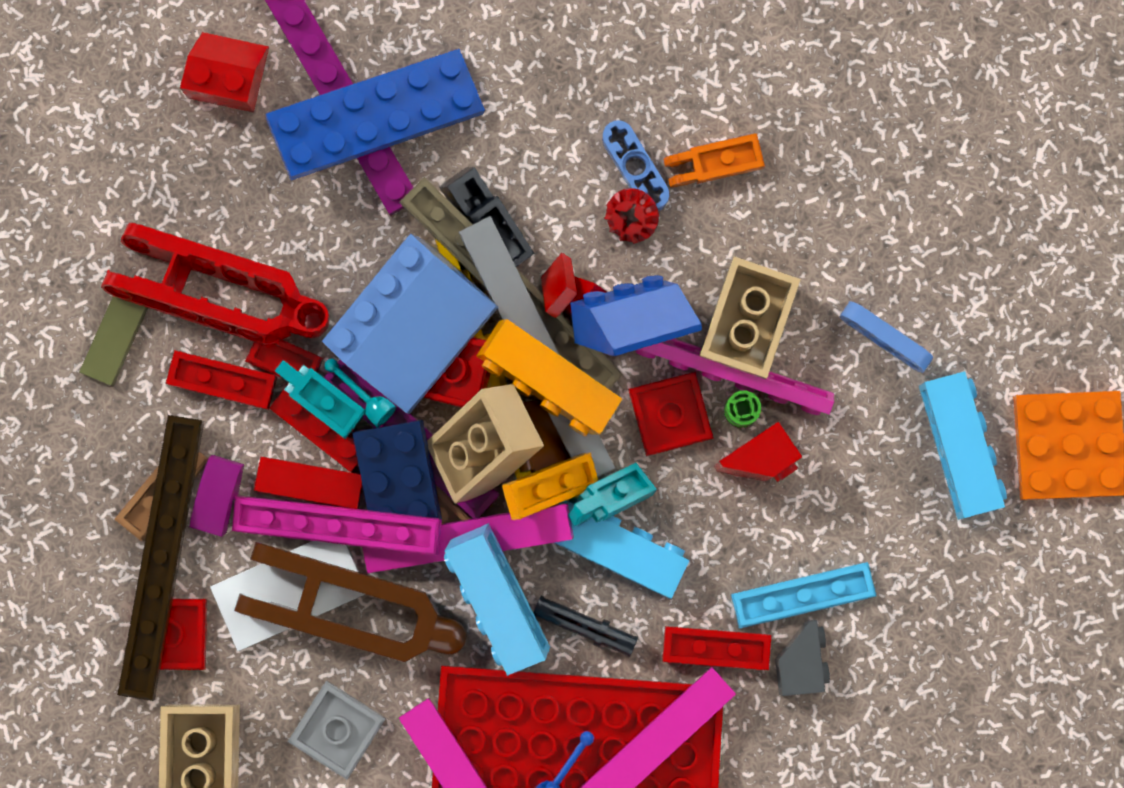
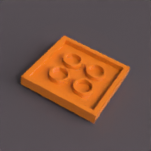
[1013,391,1124,500]

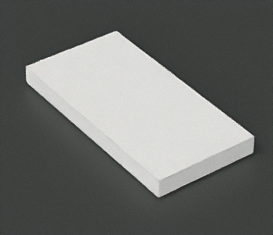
[210,541,366,651]

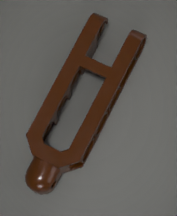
[234,542,467,662]

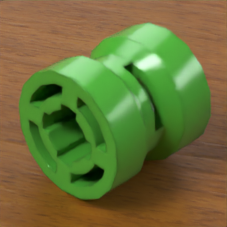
[724,390,761,428]

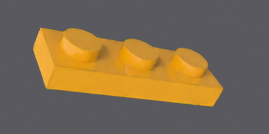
[502,452,599,520]

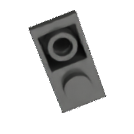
[775,620,830,696]

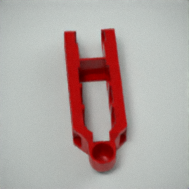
[101,223,330,346]

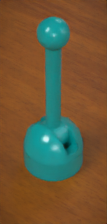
[324,359,396,427]

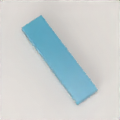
[731,562,876,629]

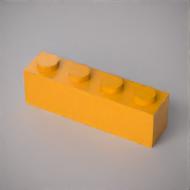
[476,319,622,437]

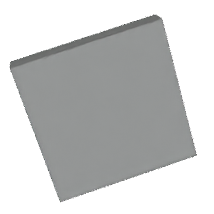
[287,681,386,780]

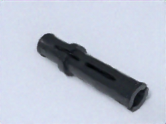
[533,595,638,657]

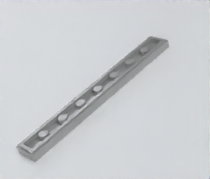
[458,216,615,477]

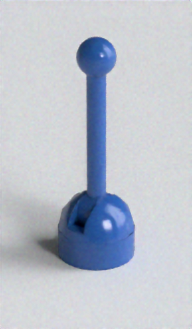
[535,731,594,788]

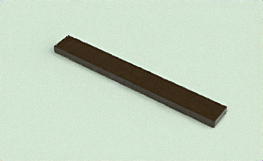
[117,415,205,701]

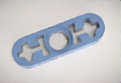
[602,120,669,211]
[839,301,933,373]

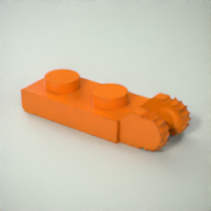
[663,133,765,188]

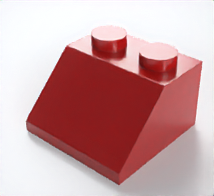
[180,32,269,113]
[714,422,802,482]

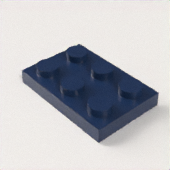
[353,419,443,524]

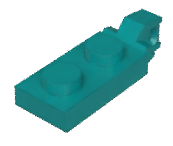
[275,360,366,439]
[568,462,657,526]

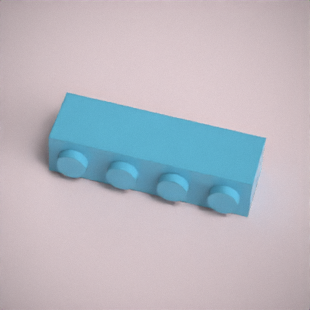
[919,371,1007,520]
[555,497,690,599]
[444,523,550,676]

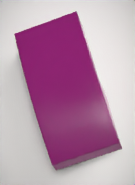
[189,455,244,537]

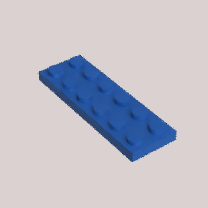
[266,49,485,181]

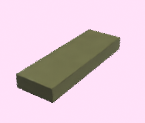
[79,296,148,387]

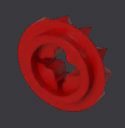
[604,188,659,244]

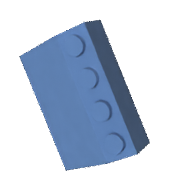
[322,233,498,414]

